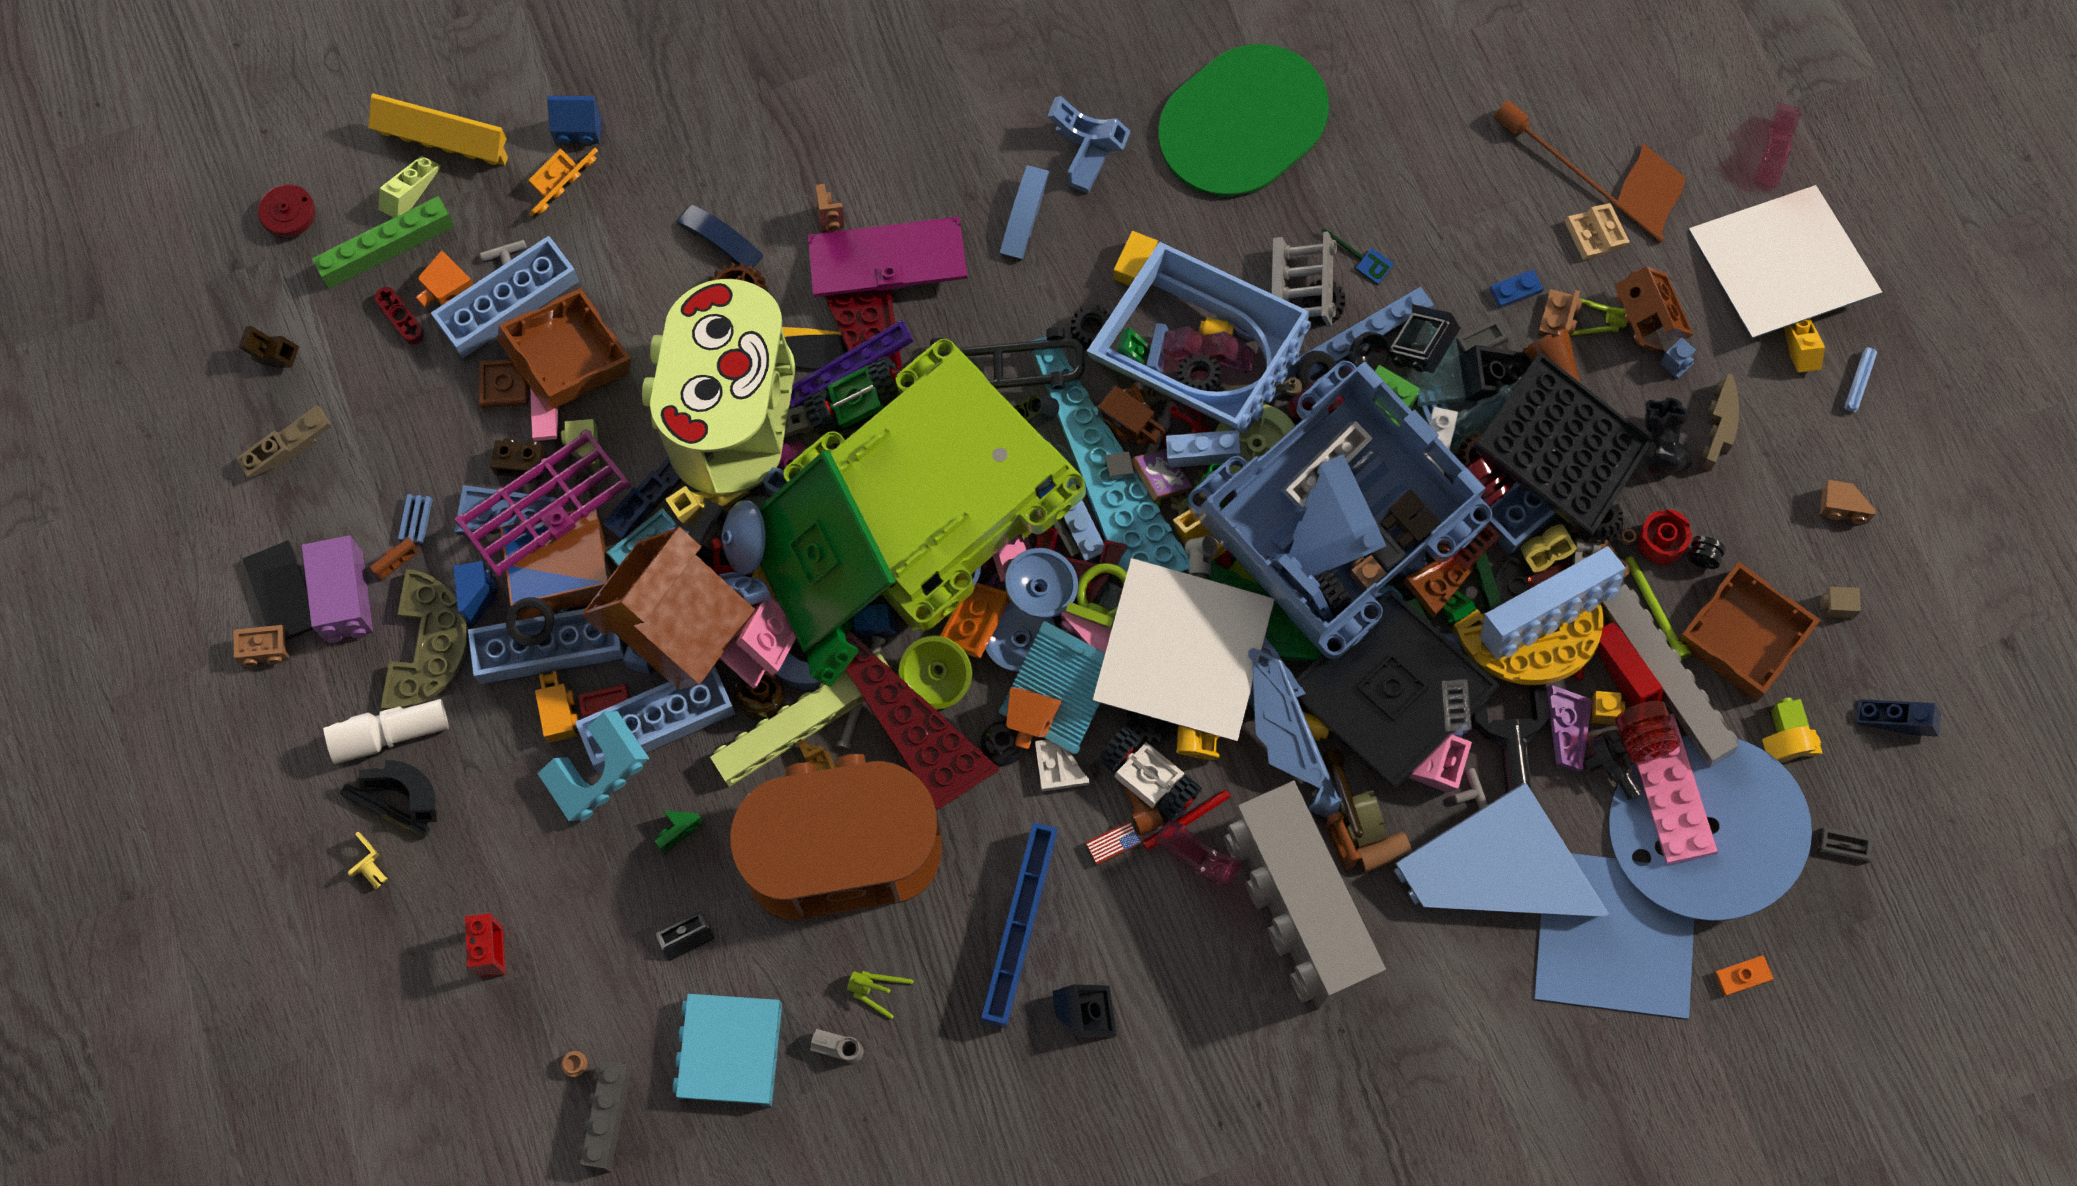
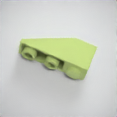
[378,156,441,218]

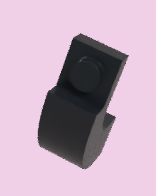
[359,760,437,823]

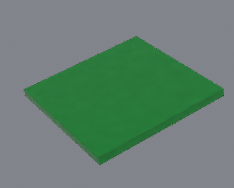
[758,450,896,652]

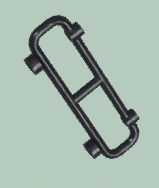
[913,327,1085,390]

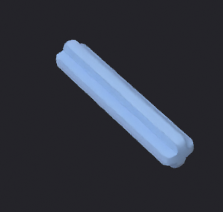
[1844,347,1877,412]

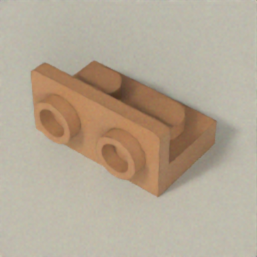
[815,184,844,232]
[1538,289,1582,336]
[233,625,289,667]

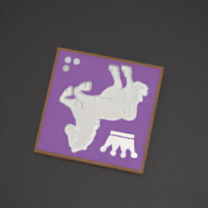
[1131,449,1193,501]

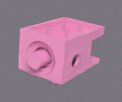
[720,597,796,689]

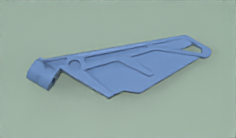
[1248,648,1342,819]

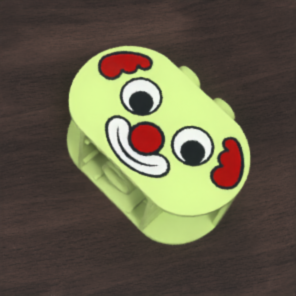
[642,279,795,495]

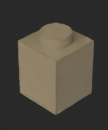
[1820,587,1861,619]

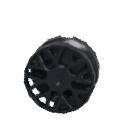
[1687,536,1726,569]

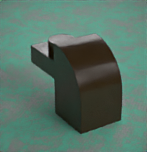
[238,326,299,368]

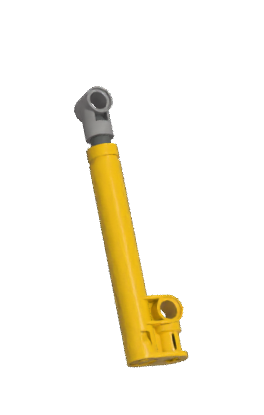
[1176,535,1220,760]

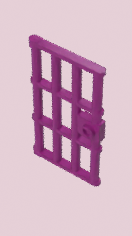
[454,429,632,577]

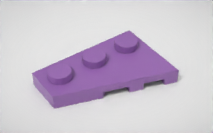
[1546,685,1593,771]

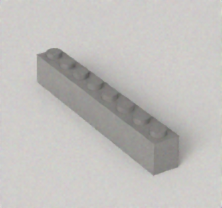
[1601,584,1738,767]

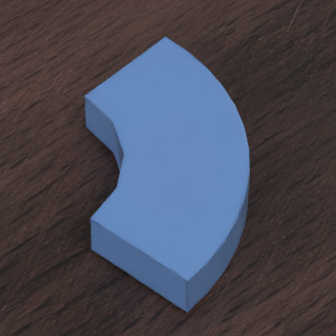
[718,572,771,605]

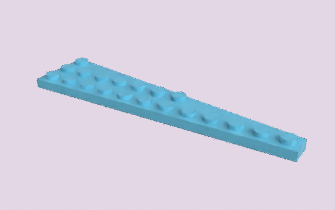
[1032,337,1190,586]

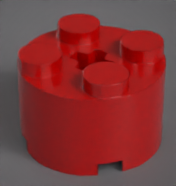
[1637,509,1692,566]

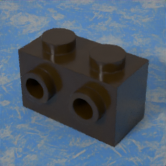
[490,438,547,480]

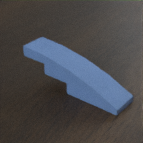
[1000,165,1050,259]

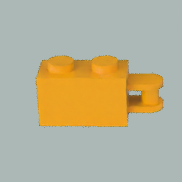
[535,670,579,743]

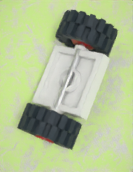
[1098,726,1202,822]

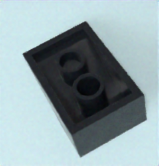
[1458,345,1532,403]

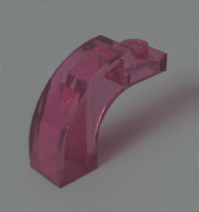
[1155,820,1242,885]

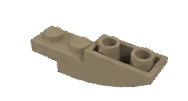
[1700,373,1739,471]
[236,405,332,478]

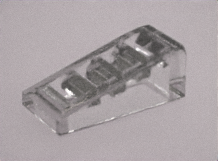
[1442,679,1471,732]

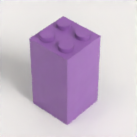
[302,535,373,643]

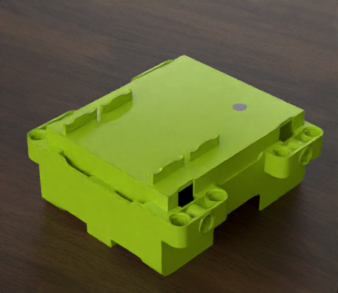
[783,339,1086,630]

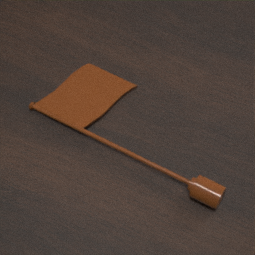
[1494,100,1686,243]

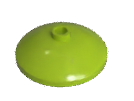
[899,636,972,709]

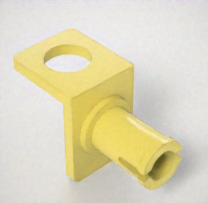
[347,832,388,889]

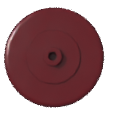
[258,184,316,238]

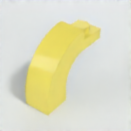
[666,486,750,525]

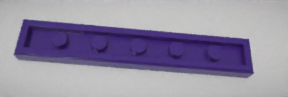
[789,320,914,409]

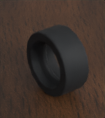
[506,597,555,646]

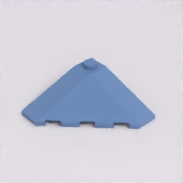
[1286,454,1386,577]

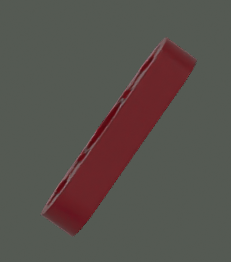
[375,287,424,344]

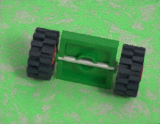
[804,356,905,435]

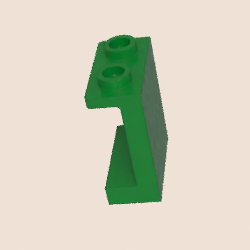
[806,619,858,687]

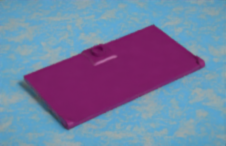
[807,216,968,297]

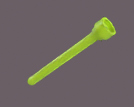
[1625,556,1691,660]

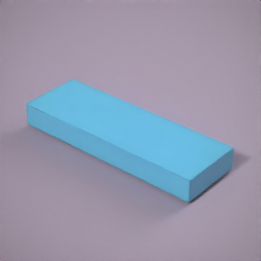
[606,508,678,567]

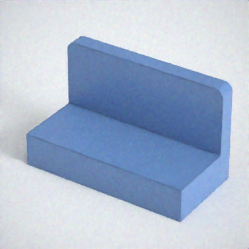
[1067,135,1107,194]

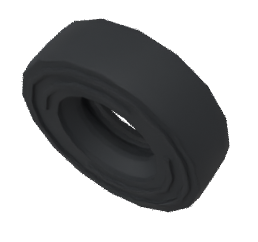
[1295,350,1337,389]

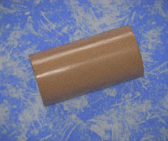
[1356,831,1412,873]

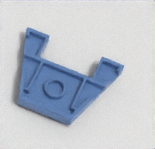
[1265,553,1335,624]

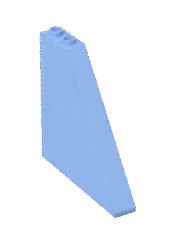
[1394,783,1609,917]

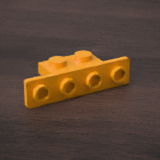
[527,148,598,217]

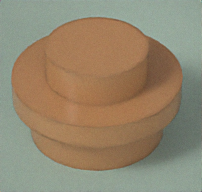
[561,1051,588,1077]

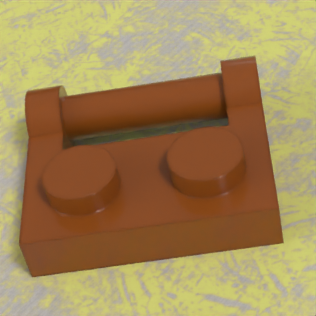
[1325,812,1362,872]

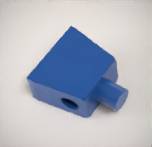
[850,604,898,639]

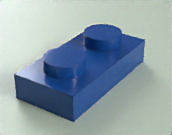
[1490,269,1543,309]

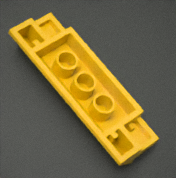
[368,93,508,166]

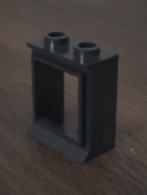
[1386,304,1461,373]
[688,498,729,570]

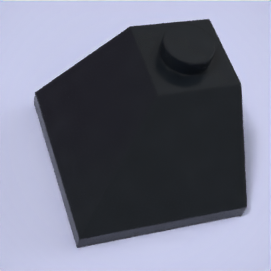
[1052,984,1117,1037]

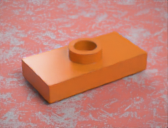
[1715,955,1774,997]

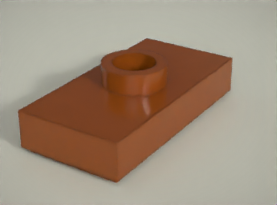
[370,537,419,581]

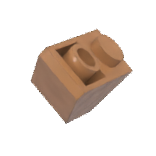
[1820,480,1876,524]

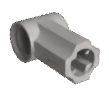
[810,1029,864,1064]

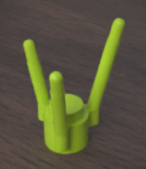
[1570,298,1627,336]
[847,971,914,1019]

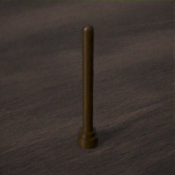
[1323,749,1364,838]

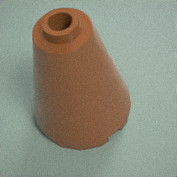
[1523,328,1580,382]

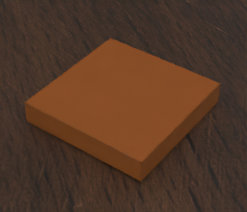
[479,359,528,408]

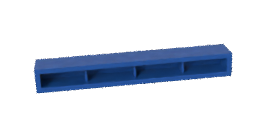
[981,822,1058,1029]

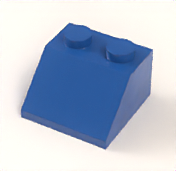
[547,96,602,145]
[453,561,498,627]

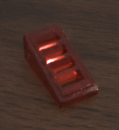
[1452,519,1501,571]

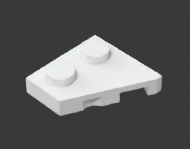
[1035,740,1089,791]

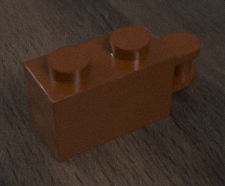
[1098,385,1166,445]

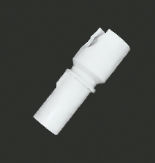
[323,699,449,764]

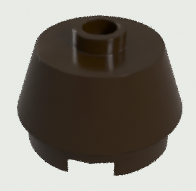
[735,672,784,721]

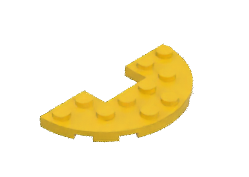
[1456,603,1603,685]

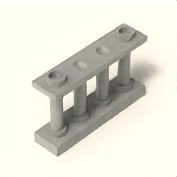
[1272,231,1337,327]

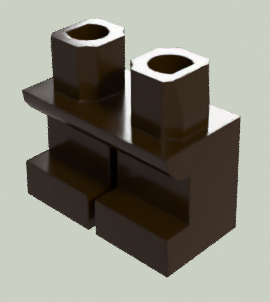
[1380,489,1441,550]

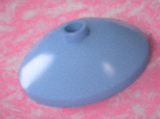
[722,501,765,574]
[1005,548,1078,619]
[985,601,1056,672]

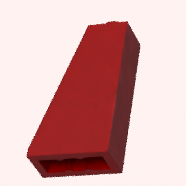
[1596,622,1663,721]

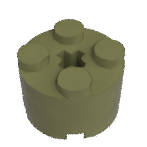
[1340,790,1388,847]

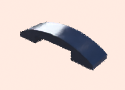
[677,205,763,269]

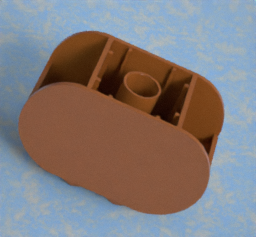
[730,754,942,920]

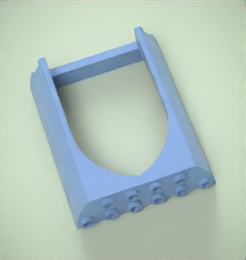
[1087,242,1311,433]

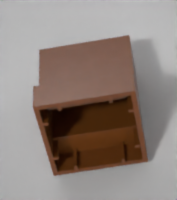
[581,526,755,690]

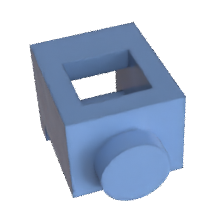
[1660,338,1696,379]

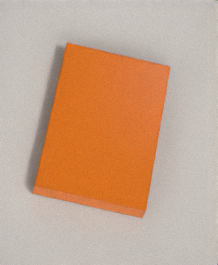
[940,583,1010,658]

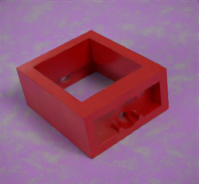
[465,913,506,978]

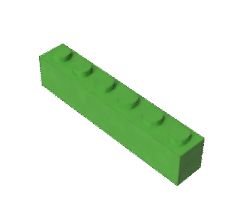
[312,196,455,289]

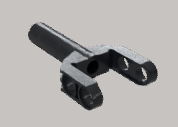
[1471,684,1550,793]

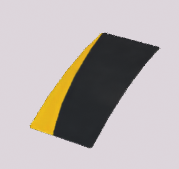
[782,327,848,369]

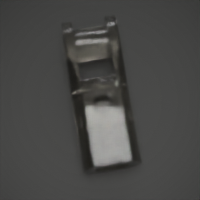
[573,466,593,506]

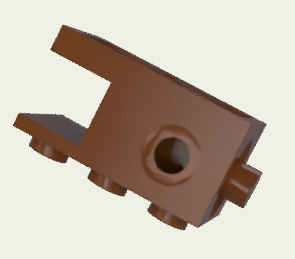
[1615,266,1694,353]

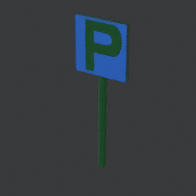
[1322,228,1394,285]

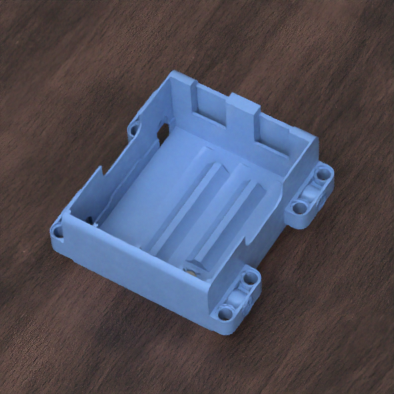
[1188,361,1492,659]

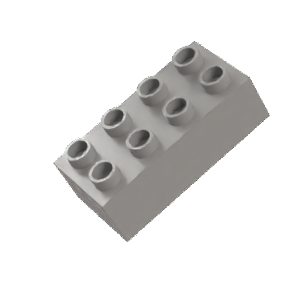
[1224,781,1386,1010]

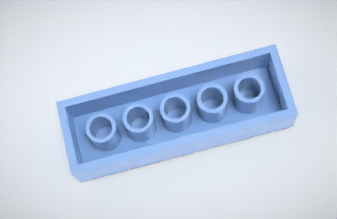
[431,236,580,359]
[1480,546,1626,660]
[468,609,625,684]
[575,665,735,773]

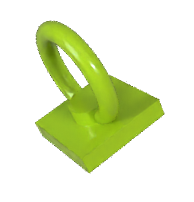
[1065,563,1127,629]

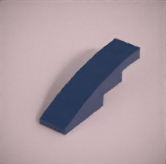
[603,457,682,539]

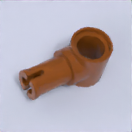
[1125,788,1163,835]

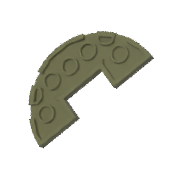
[381,569,469,711]

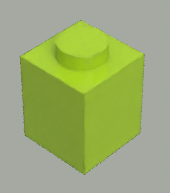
[1771,698,1809,733]

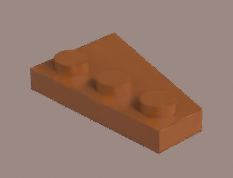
[1403,549,1475,618]

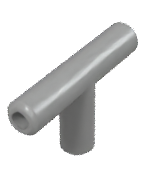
[480,240,527,265]
[1453,768,1488,810]

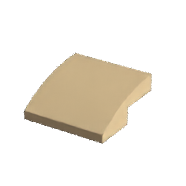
[1564,203,1630,260]

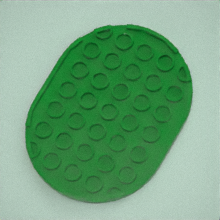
[1158,44,1329,197]

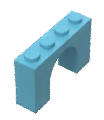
[537,711,649,821]

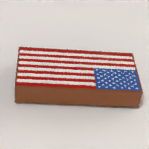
[1085,821,1141,866]

